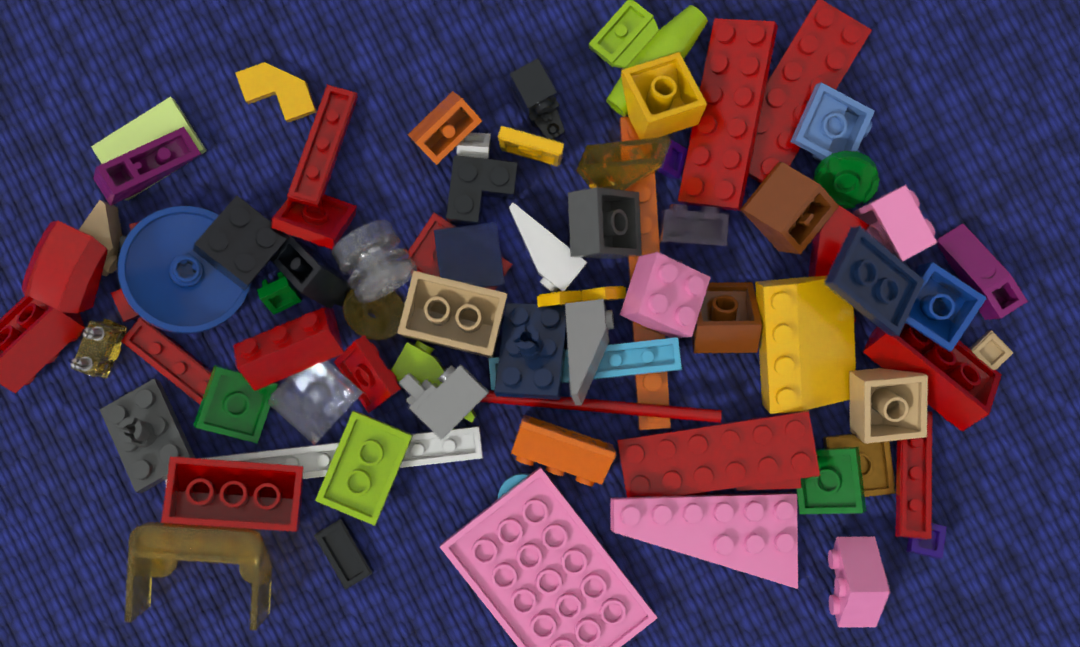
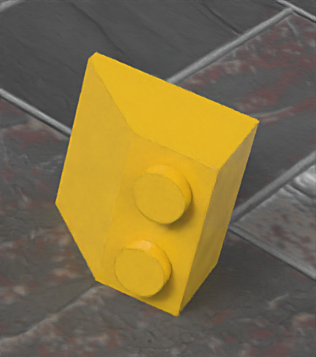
[621,52,707,143]

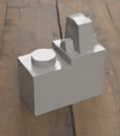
[399,365,489,440]

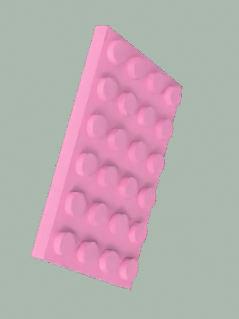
[440,466,657,647]

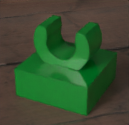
[257,272,302,315]

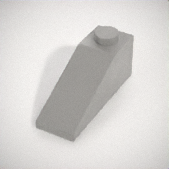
[565,299,614,405]

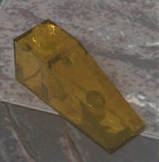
[577,137,671,190]

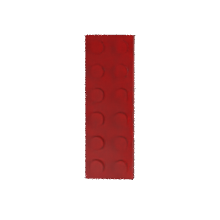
[748,0,872,184]
[678,18,778,211]
[617,410,820,497]

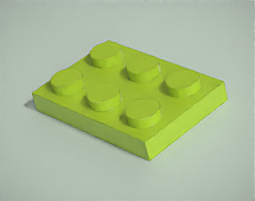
[315,410,413,526]

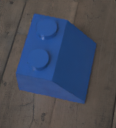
[905,262,987,352]

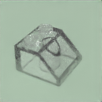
[268,360,363,445]

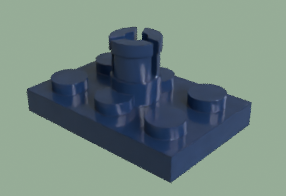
[824,226,925,336]
[494,303,567,400]

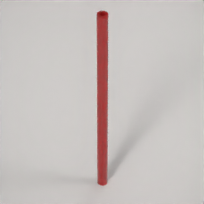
[480,390,722,423]

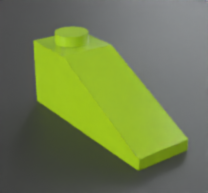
[391,340,477,423]

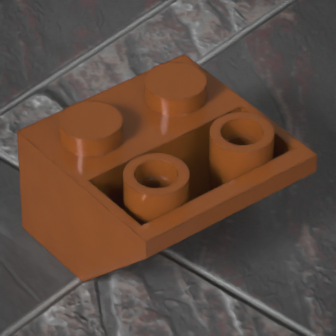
[740,162,839,254]

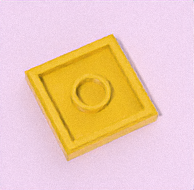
[498,126,564,167]

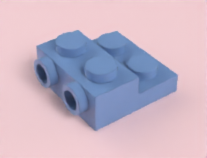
[790,82,875,162]

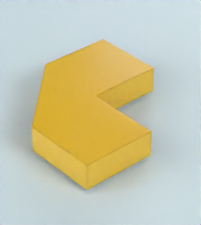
[235,62,317,123]
[537,286,626,307]

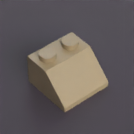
[849,368,928,444]

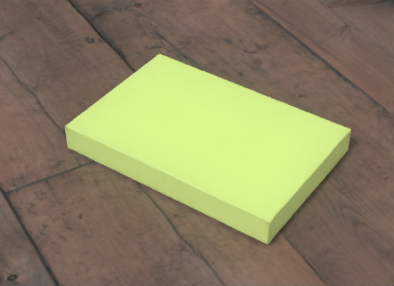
[91,96,207,201]

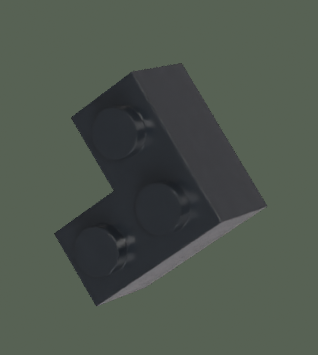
[446,155,518,227]

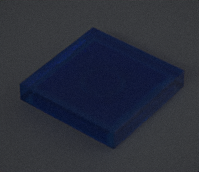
[434,222,505,288]

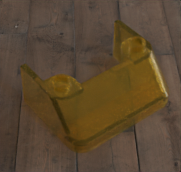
[125,522,272,631]

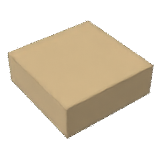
[969,330,1013,370]

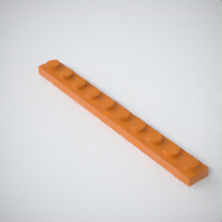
[619,117,671,430]

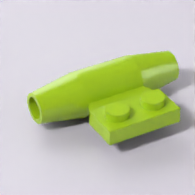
[589,0,708,117]

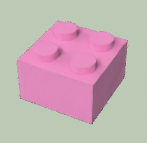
[852,185,937,261]
[620,252,711,338]

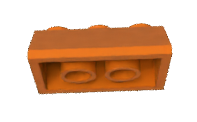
[511,414,616,486]

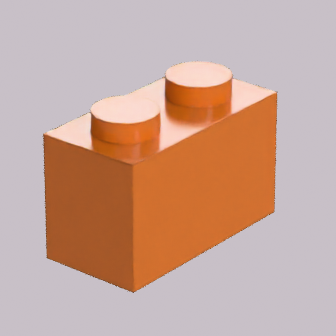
[407,91,482,165]

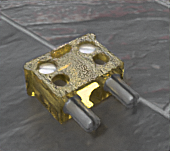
[71,319,127,379]

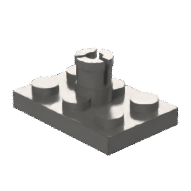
[100,378,195,494]

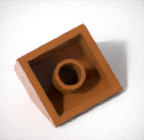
[691,282,762,353]

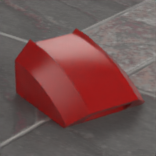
[22,220,108,314]

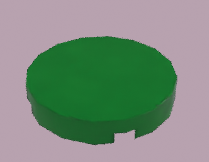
[813,151,880,209]

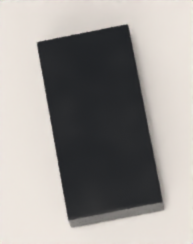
[314,517,374,590]

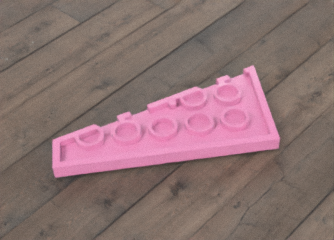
[610,492,798,589]

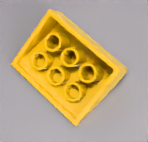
[755,276,856,414]

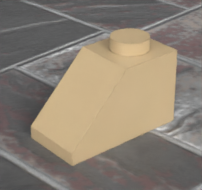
[79,200,122,276]

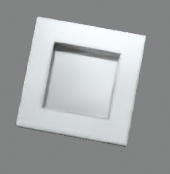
[457,133,491,159]

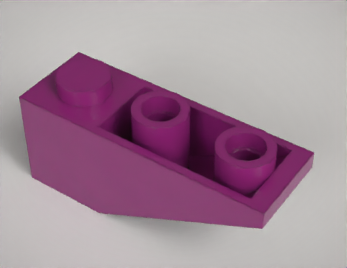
[936,223,1028,320]

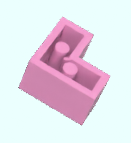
[828,536,890,628]

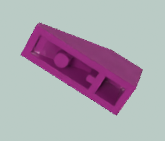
[93,127,201,206]

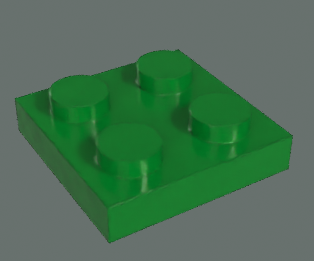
[194,364,278,443]
[796,447,866,514]

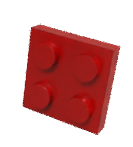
[271,194,357,249]
[334,335,401,413]

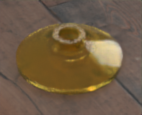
[343,282,404,340]

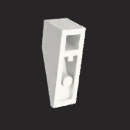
[509,203,587,292]

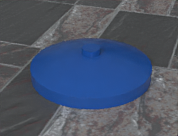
[118,206,251,334]

